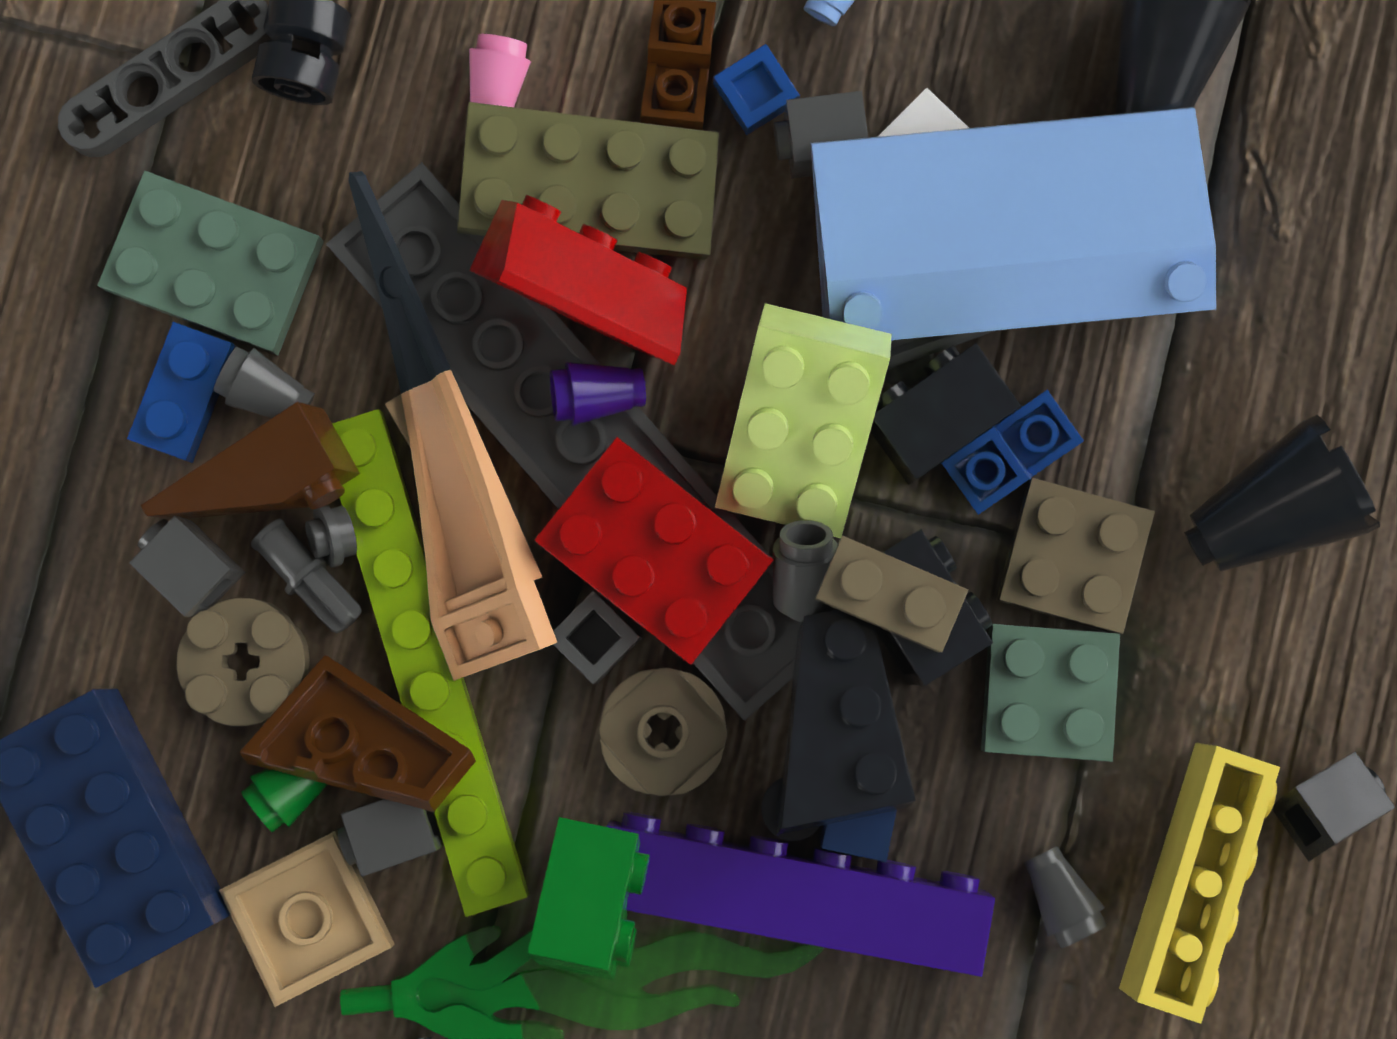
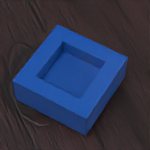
[713,44,800,135]

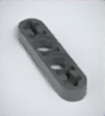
[58,0,271,157]

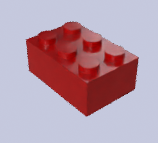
[534,437,774,665]

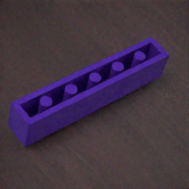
[607,812,995,977]

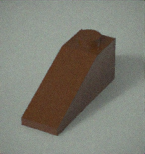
[141,402,360,519]

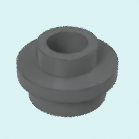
[305,505,357,568]

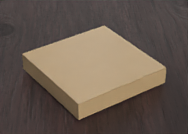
[219,830,395,1007]

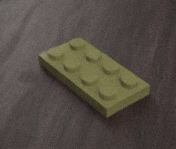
[457,102,719,260]

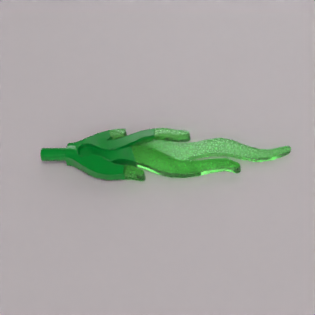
[340,925,824,1039]

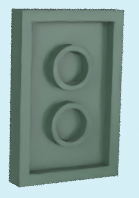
[97,170,324,356]

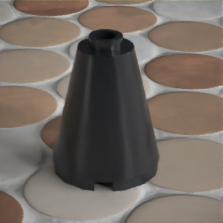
[1116,0,1251,114]
[1184,415,1380,571]

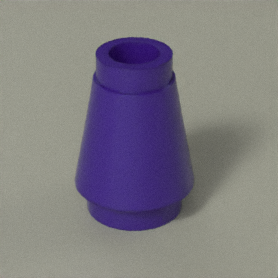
[550,362,646,426]

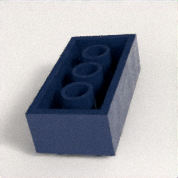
[0,689,230,989]

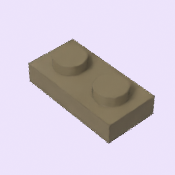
[815,536,968,653]

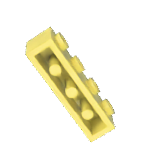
[1119,743,1280,1024]

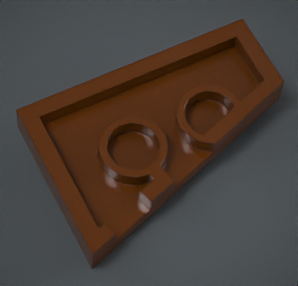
[239,655,476,812]

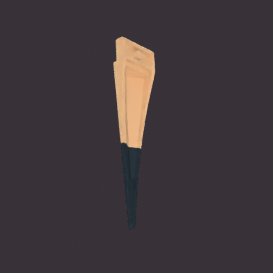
[348,171,557,681]

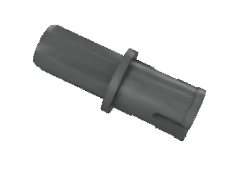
[250,518,362,634]

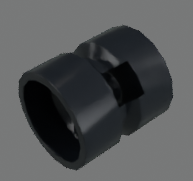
[252,0,351,105]

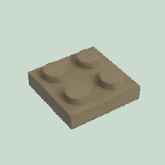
[996,478,1155,634]

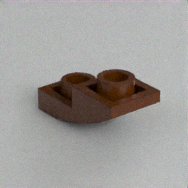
[641,0,716,130]

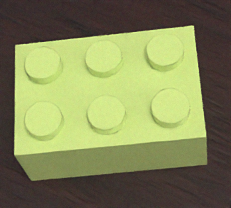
[715,303,892,538]

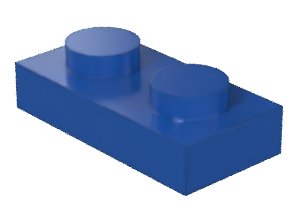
[127,322,237,463]

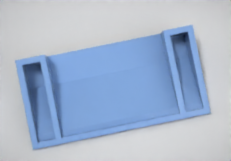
[810,107,1216,340]

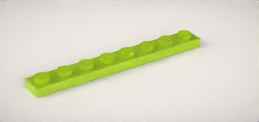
[332,409,530,917]

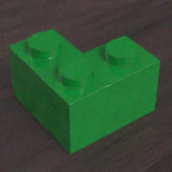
[527,817,650,981]

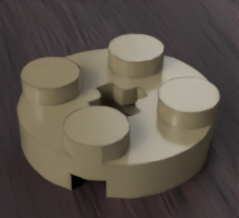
[177,598,310,726]
[599,667,727,796]

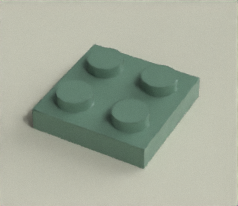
[981,624,1120,762]

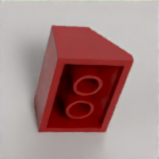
[469,195,687,366]

